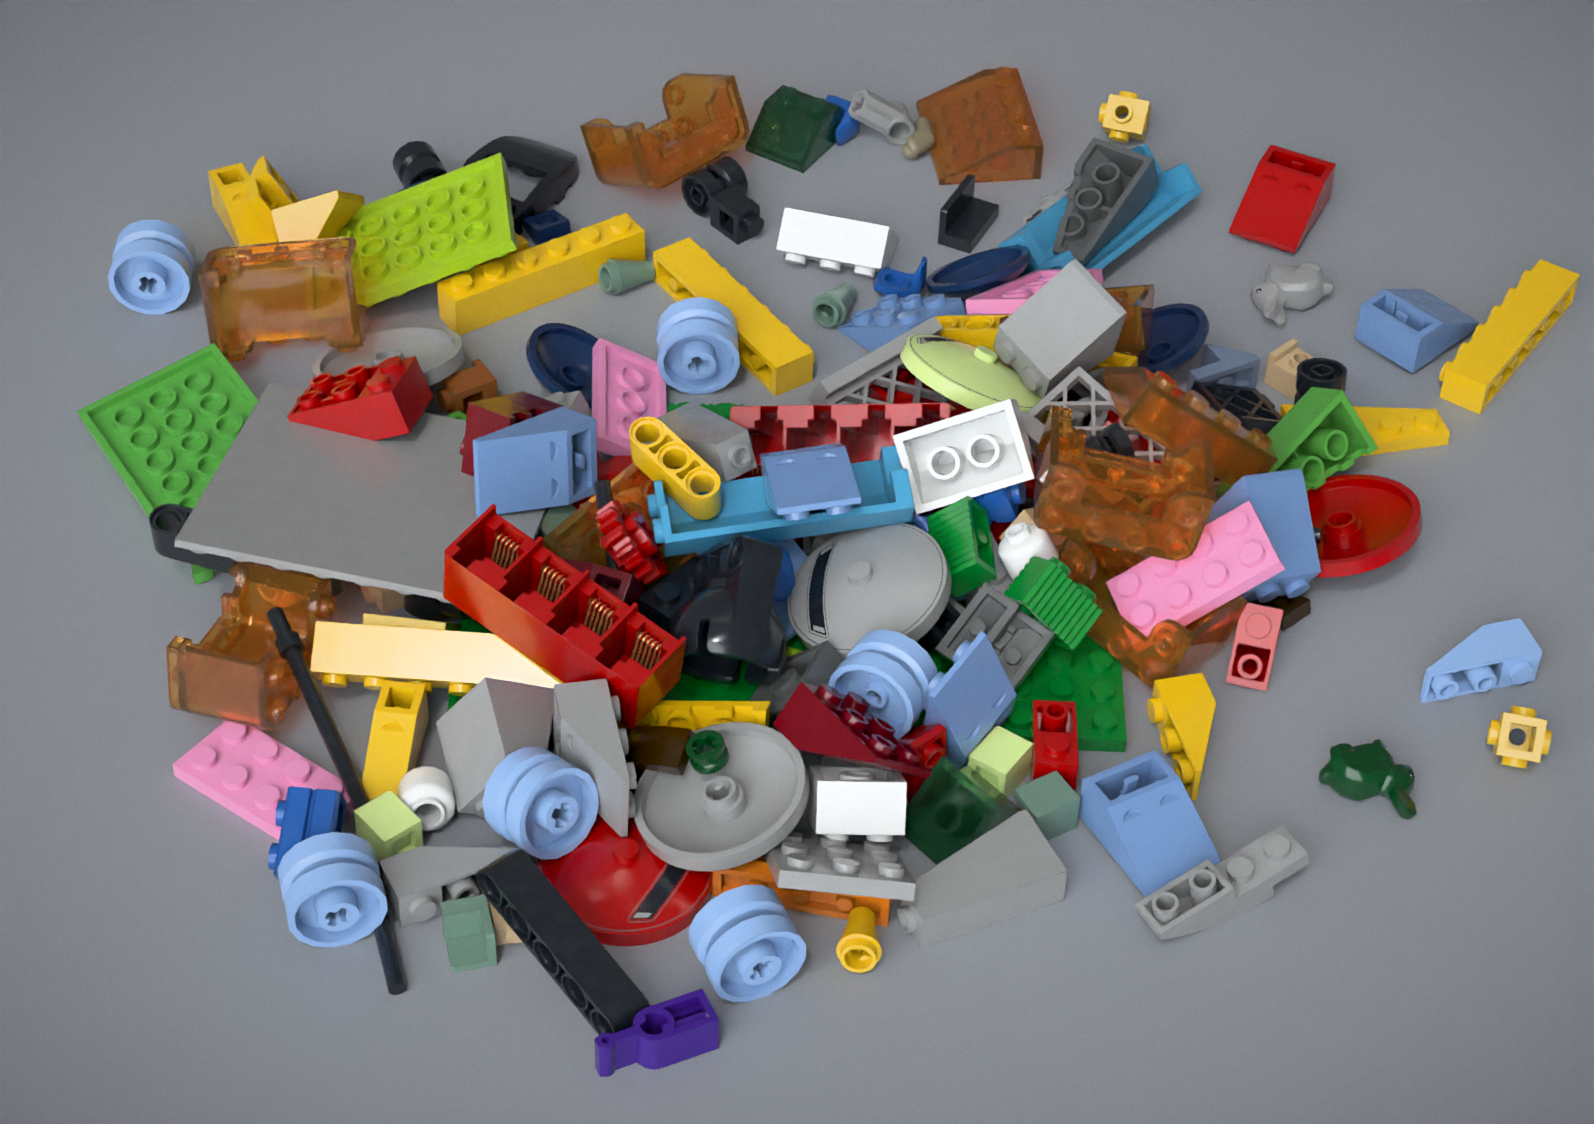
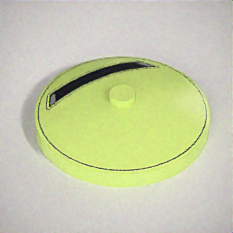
[900,334,1045,421]

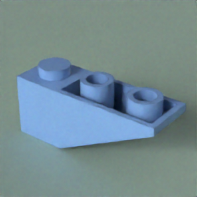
[1419,618,1542,703]

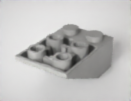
[553,678,637,837]

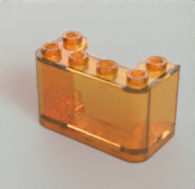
[580,73,749,189]
[198,237,369,362]
[1033,405,1215,561]
[1059,501,1248,688]
[166,561,336,731]

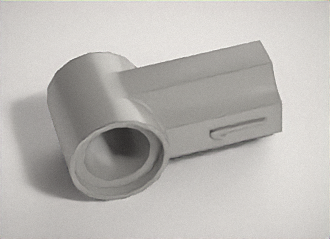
[848,89,915,146]

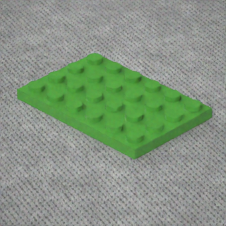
[77,343,258,519]

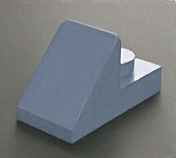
[1185,344,1261,405]

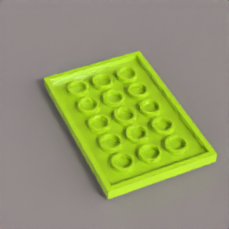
[305,152,517,327]

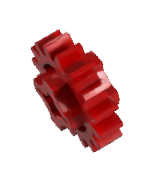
[595,500,667,585]

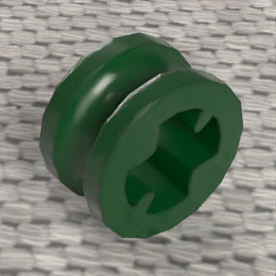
[686,730,729,774]

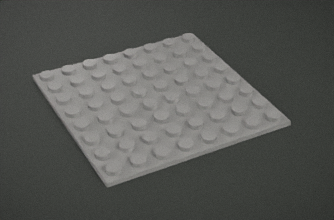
[174,382,548,603]

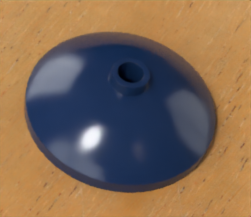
[925,246,1031,301]
[1114,303,1209,380]
[526,323,598,410]

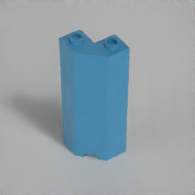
[998,143,1203,277]
[647,446,915,557]

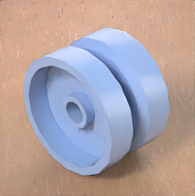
[108,220,196,314]
[656,297,740,395]
[828,629,937,739]
[482,746,599,860]
[277,832,388,947]
[689,885,806,1002]

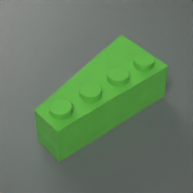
[1215,387,1378,498]

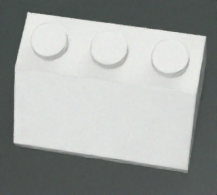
[776,208,899,278]
[893,399,1035,514]

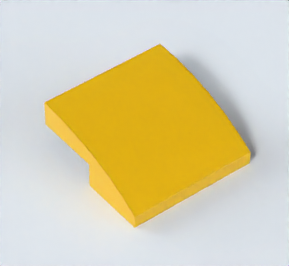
[246,156,300,254]

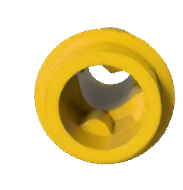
[836,907,882,973]

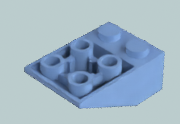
[1355,289,1480,373]
[839,294,966,352]
[473,406,597,517]
[760,443,862,521]
[921,631,1017,773]
[1079,750,1221,897]

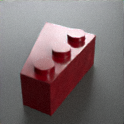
[460,391,564,477]

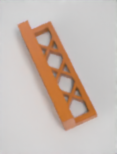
[712,855,895,927]

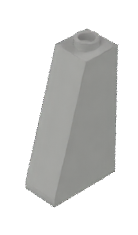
[644,402,757,482]
[897,809,1068,949]

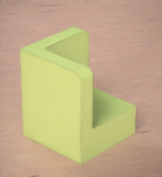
[966,726,1033,803]
[354,791,424,861]

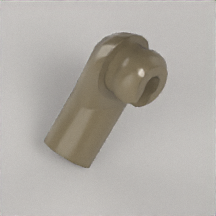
[902,117,935,159]

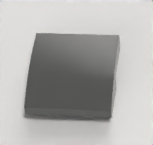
[935,582,1055,691]

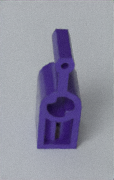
[594,989,719,1077]

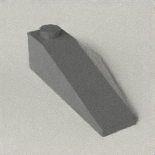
[1053,137,1159,266]

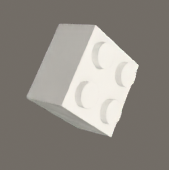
[807,765,907,842]

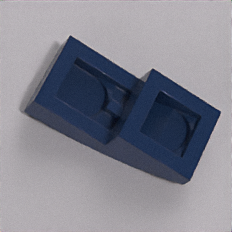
[522,209,571,246]

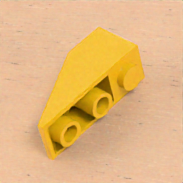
[208,162,281,264]
[1147,673,1216,801]
[362,680,429,801]

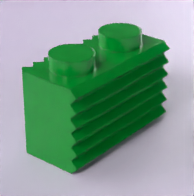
[927,496,997,597]
[1004,556,1103,652]

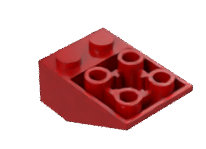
[1229,145,1336,253]
[287,356,433,441]

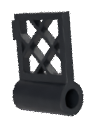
[1190,381,1283,455]

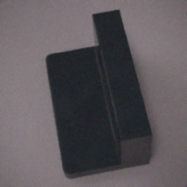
[938,174,999,254]

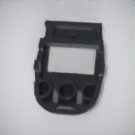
[463,136,580,235]

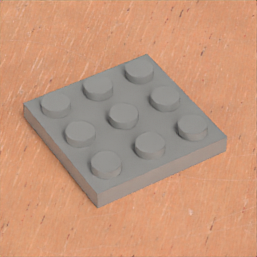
[763,831,916,901]

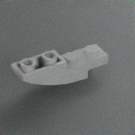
[1134,824,1309,940]

